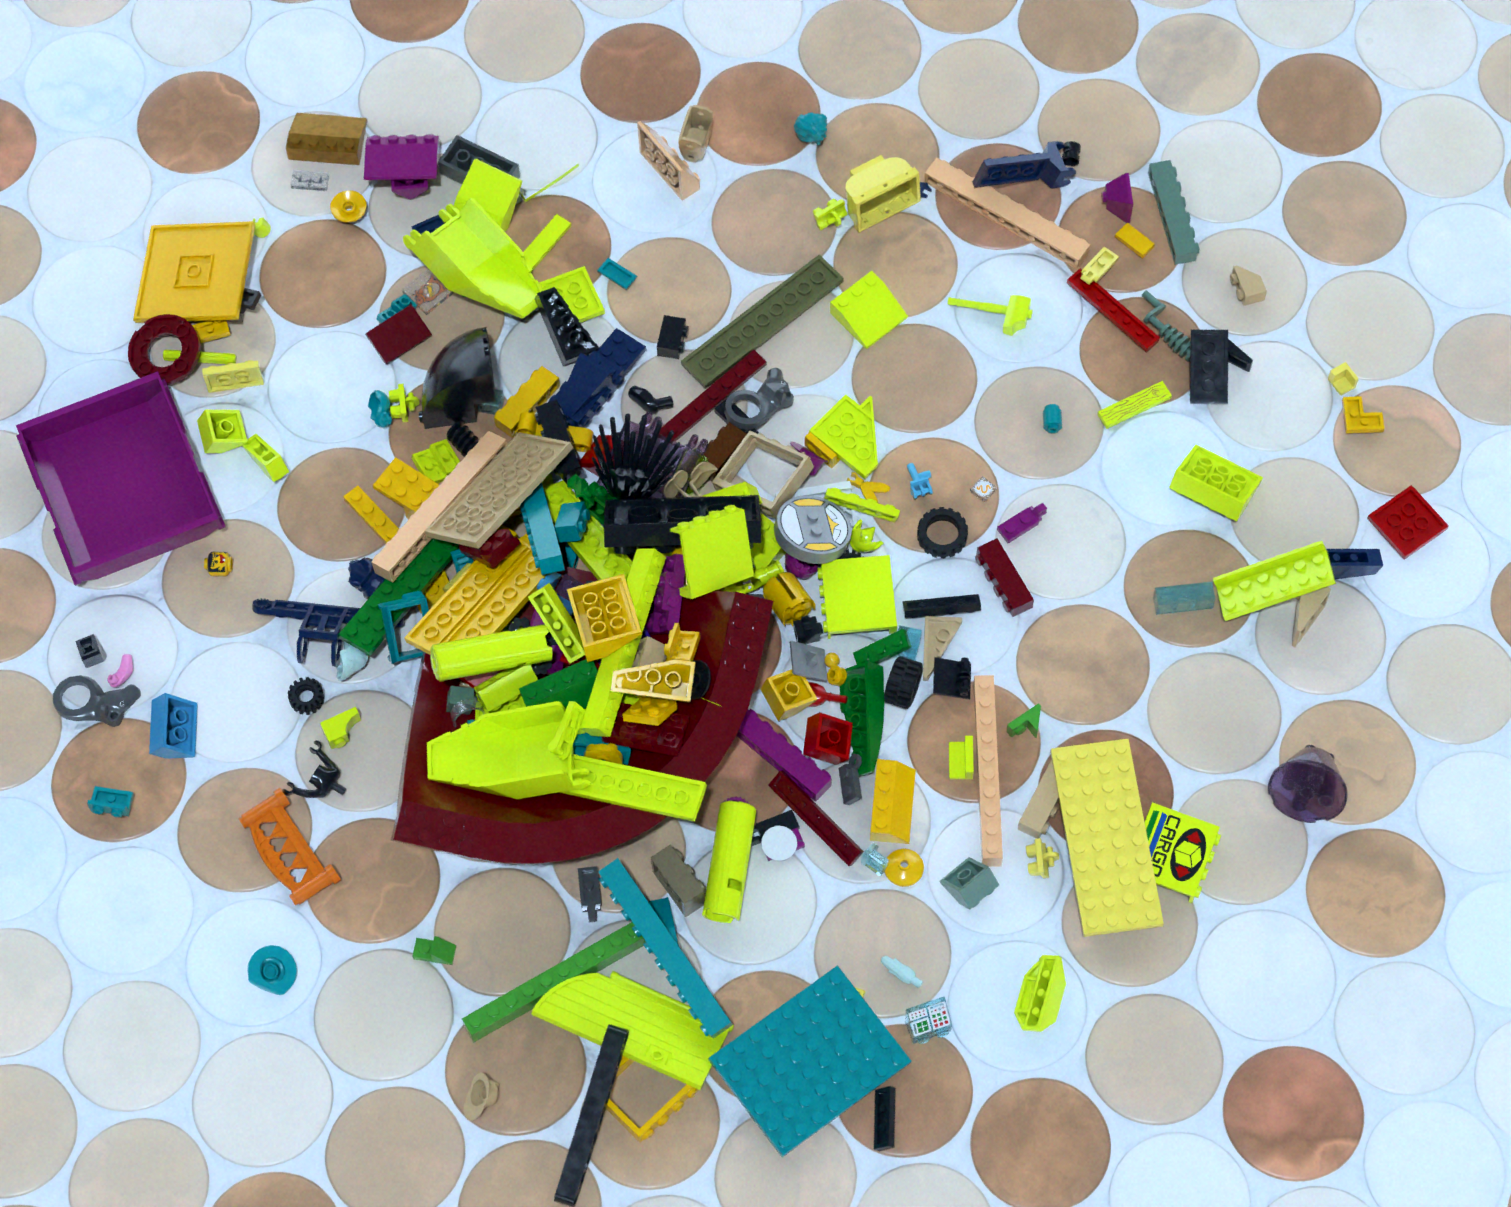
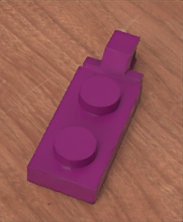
[997,503,1047,543]

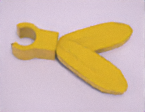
[847,472,890,502]

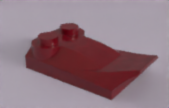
[459,529,520,568]

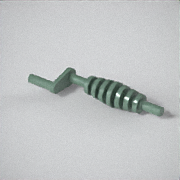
[1142,290,1191,362]

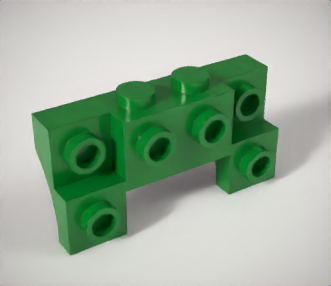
[567,474,617,526]

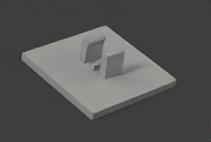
[790,641,828,682]

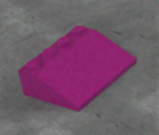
[364,134,440,180]

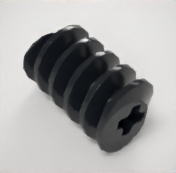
[446,421,479,457]

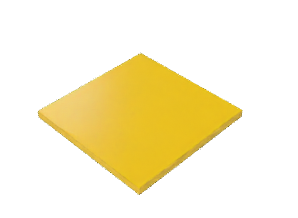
[133,221,255,323]

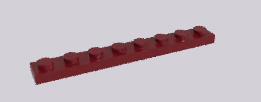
[658,350,767,444]

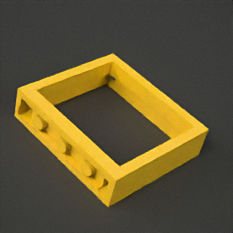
[588,1056,698,1143]

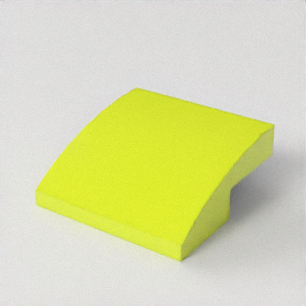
[411,439,460,484]

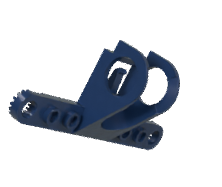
[252,598,404,667]

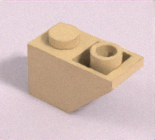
[1230,265,1267,306]

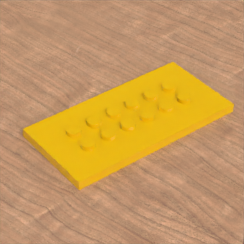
[404,539,552,655]

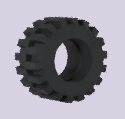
[884,656,923,709]

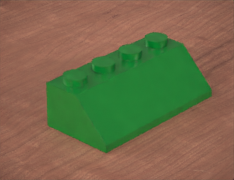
[519,659,598,709]

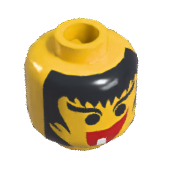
[204,551,233,576]

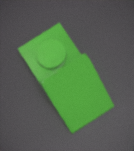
[1007,703,1041,738]
[412,936,456,965]

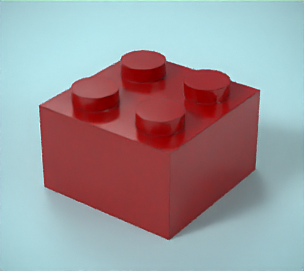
[803,712,853,765]

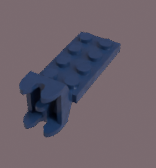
[972,141,1076,189]

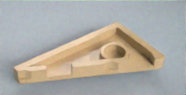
[923,616,962,681]

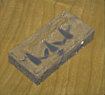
[290,170,329,191]

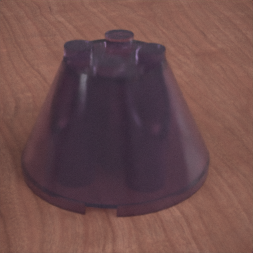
[1268,745,1348,823]

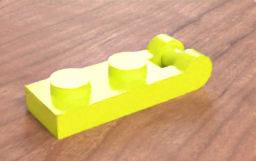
[548,701,586,760]

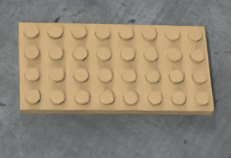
[424,432,573,549]

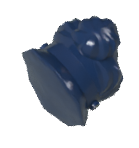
[348,557,385,598]

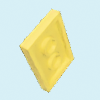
[202,360,264,393]

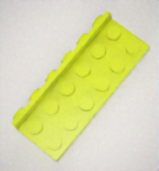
[1213,541,1336,621]

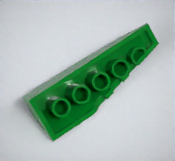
[840,661,884,777]

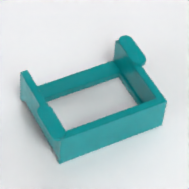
[378,591,429,664]

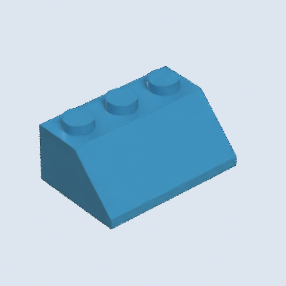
[149,693,197,759]

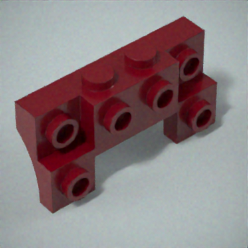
[602,703,690,757]

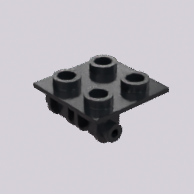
[933,657,971,700]

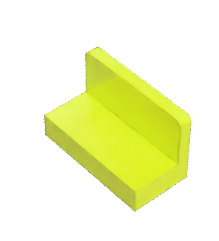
[949,736,974,779]

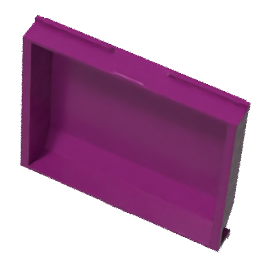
[16,372,226,586]

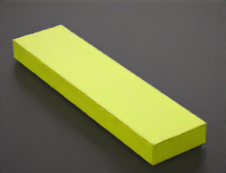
[523,214,571,272]

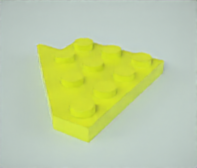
[809,394,878,479]

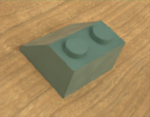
[940,857,999,909]

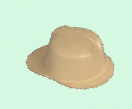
[463,1073,499,1121]

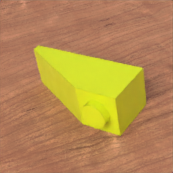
[242,434,289,482]

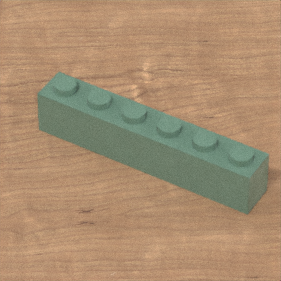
[1148,160,1200,265]

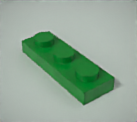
[853,629,912,664]

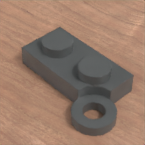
[839,754,862,805]

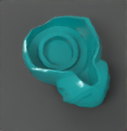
[368,390,392,427]

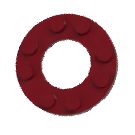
[128,314,201,385]

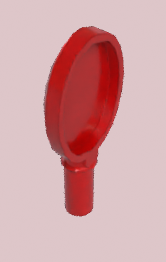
[808,682,847,707]

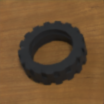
[917,507,968,559]

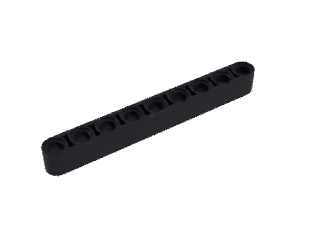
[554,1024,629,1207]

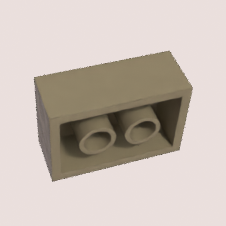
[651,844,705,917]

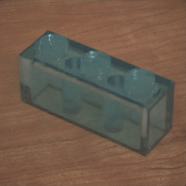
[1153,582,1215,615]

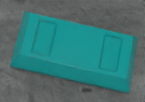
[597,258,637,290]

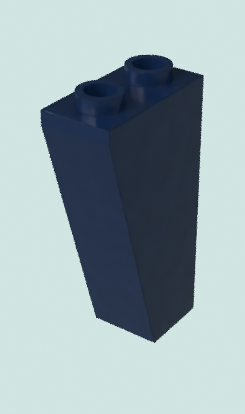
[1327,549,1383,580]

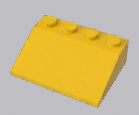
[567,574,642,662]

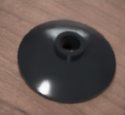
[691,660,711,700]

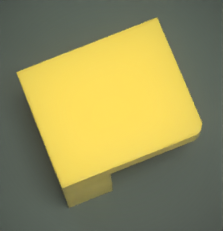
[1328,362,1358,395]

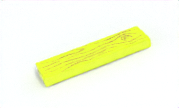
[1097,381,1172,429]

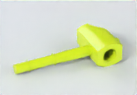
[947,295,1033,336]

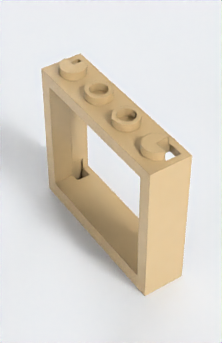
[712,431,814,519]

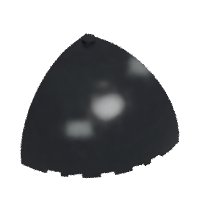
[418,327,496,429]

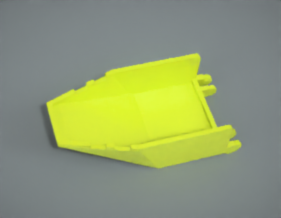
[402,198,543,319]
[427,701,590,799]

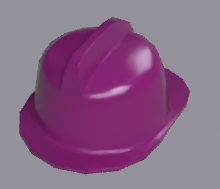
[790,442,828,476]

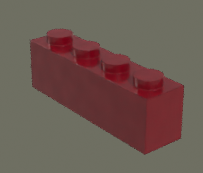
[975,538,1034,617]

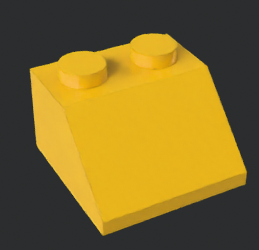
[760,669,817,721]

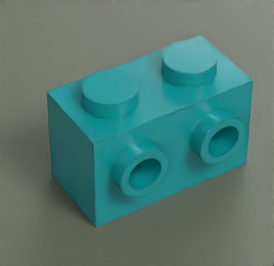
[554,502,590,543]

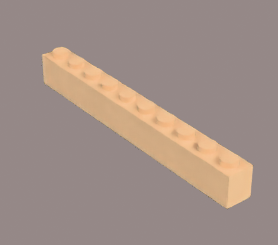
[924,158,1090,269]
[371,431,507,583]
[973,675,1003,867]

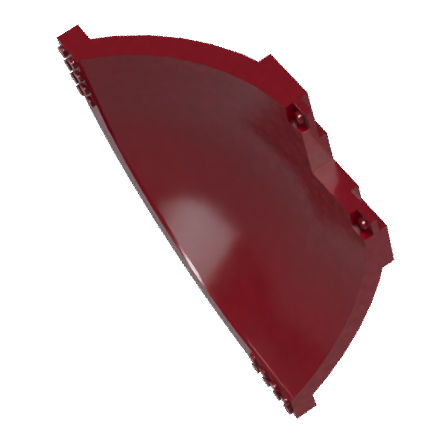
[391,566,774,864]

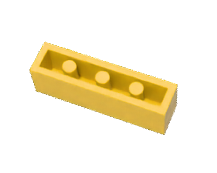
[494,366,560,438]

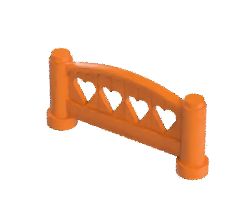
[239,788,341,905]

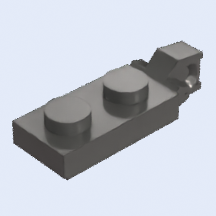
[578,866,601,922]

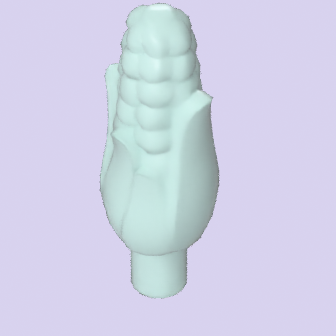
[881,956,923,988]

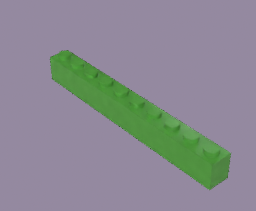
[462,922,646,1042]

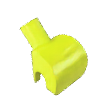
[252,218,271,238]

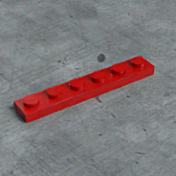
[1067,268,1160,352]

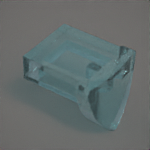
[861,843,889,876]

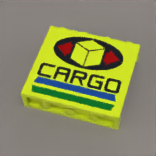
[1145,802,1221,903]

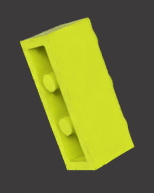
[474,665,538,712]

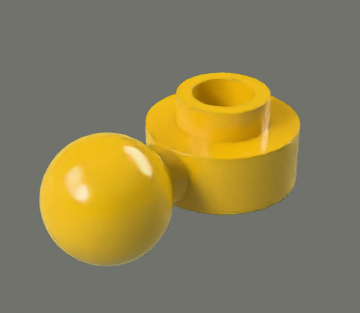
[824,653,847,686]

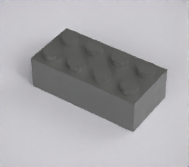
[438,135,520,184]

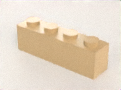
[1018,760,1059,839]

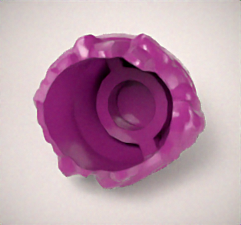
[784,553,818,579]

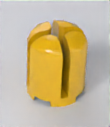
[763,572,816,626]

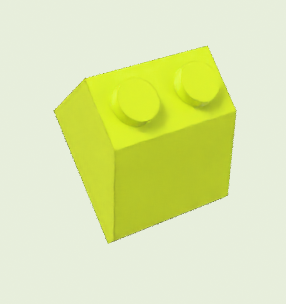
[197,409,247,453]

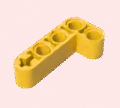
[517,412,593,452]

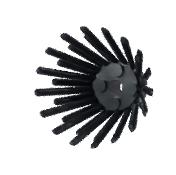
[592,414,680,499]

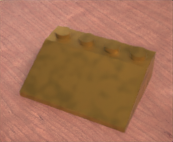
[286,113,367,165]

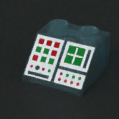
[905,997,952,1044]

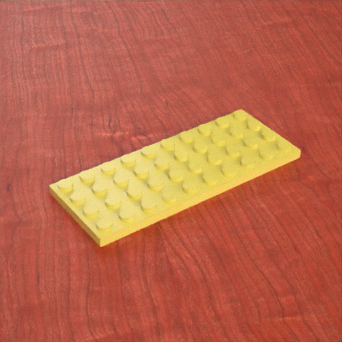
[1050,738,1164,937]

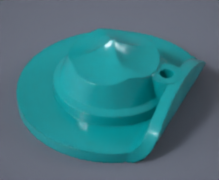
[247,945,297,995]

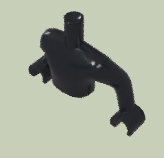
[283,740,346,798]

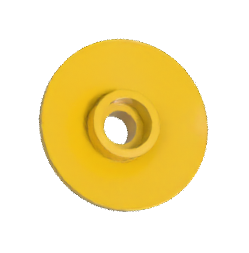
[330,190,367,223]
[884,849,924,887]

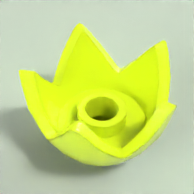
[850,519,884,552]

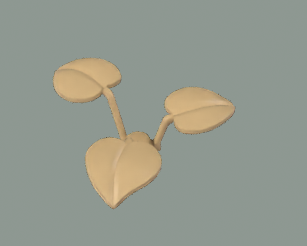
[663,462,718,498]

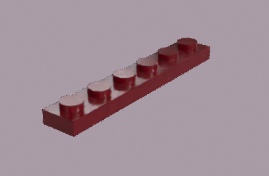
[768,771,864,866]

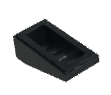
[1228,339,1253,372]

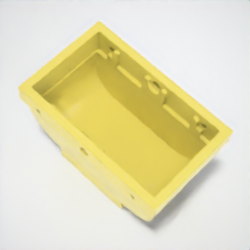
[846,155,921,233]

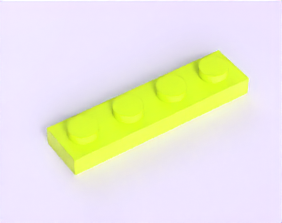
[823,488,900,523]

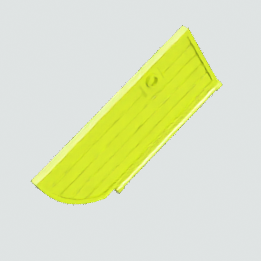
[531,971,734,1090]

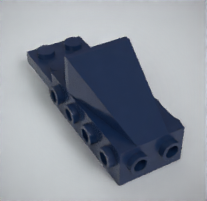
[549,328,646,428]

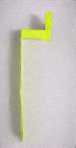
[519,163,579,202]

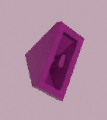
[391,179,428,200]

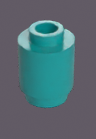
[1043,404,1062,433]

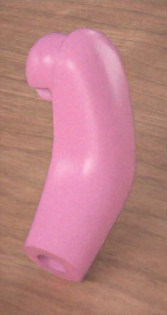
[107,654,133,688]

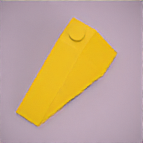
[611,659,695,703]

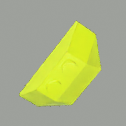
[1014,955,1066,1032]

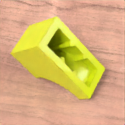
[320,707,361,749]

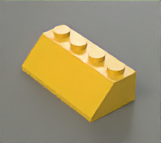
[870,759,916,844]

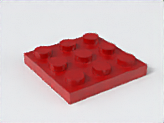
[1367,485,1449,560]

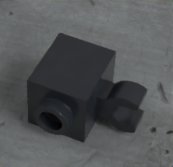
[793,615,823,644]

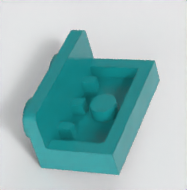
[87,786,134,817]

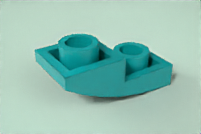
[376,294,417,323]

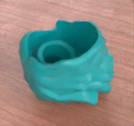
[794,112,827,145]

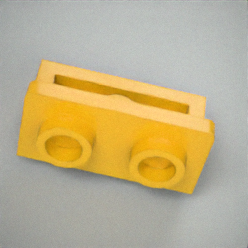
[664,623,701,662]

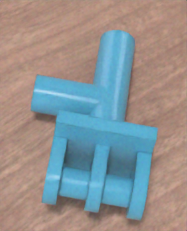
[907,463,933,499]

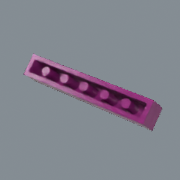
[736,709,832,802]

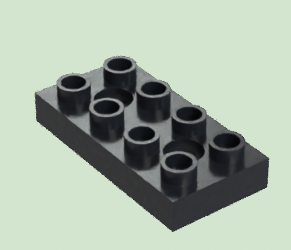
[604,495,761,554]

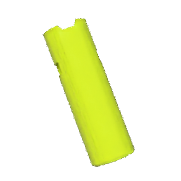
[430,624,553,681]
[702,801,757,923]

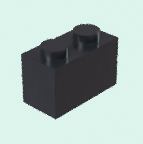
[657,315,689,359]

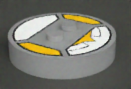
[774,495,852,564]

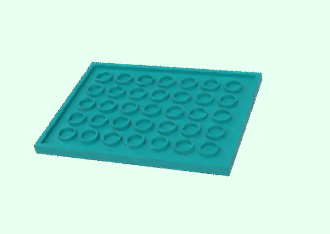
[708,965,912,1158]

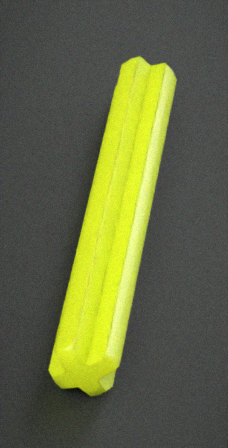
[163,349,236,364]

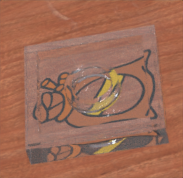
[402,268,454,315]

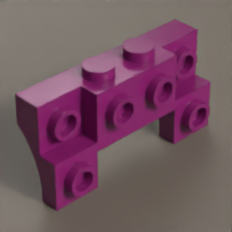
[645,553,685,635]

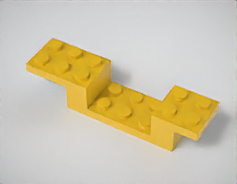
[373,457,518,561]

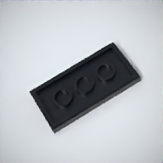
[1190,330,1228,404]

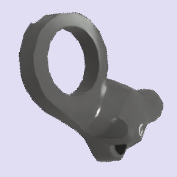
[724,368,794,430]
[53,675,141,727]

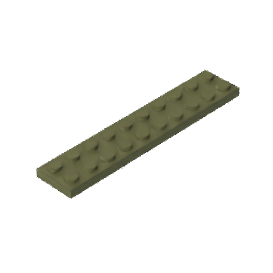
[681,254,844,389]

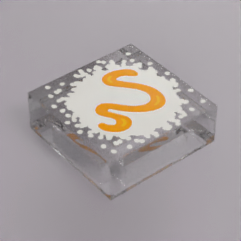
[970,476,997,503]

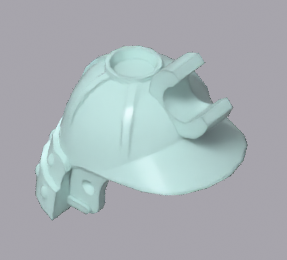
[336,641,368,681]

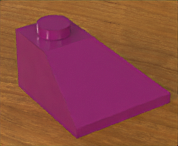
[1102,173,1133,223]

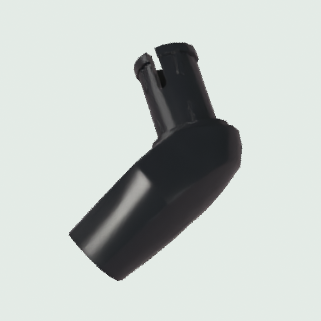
[628,386,673,414]

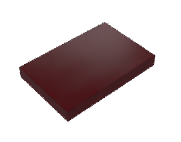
[365,304,432,365]

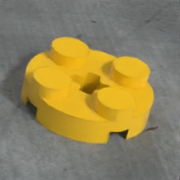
[583,743,623,764]

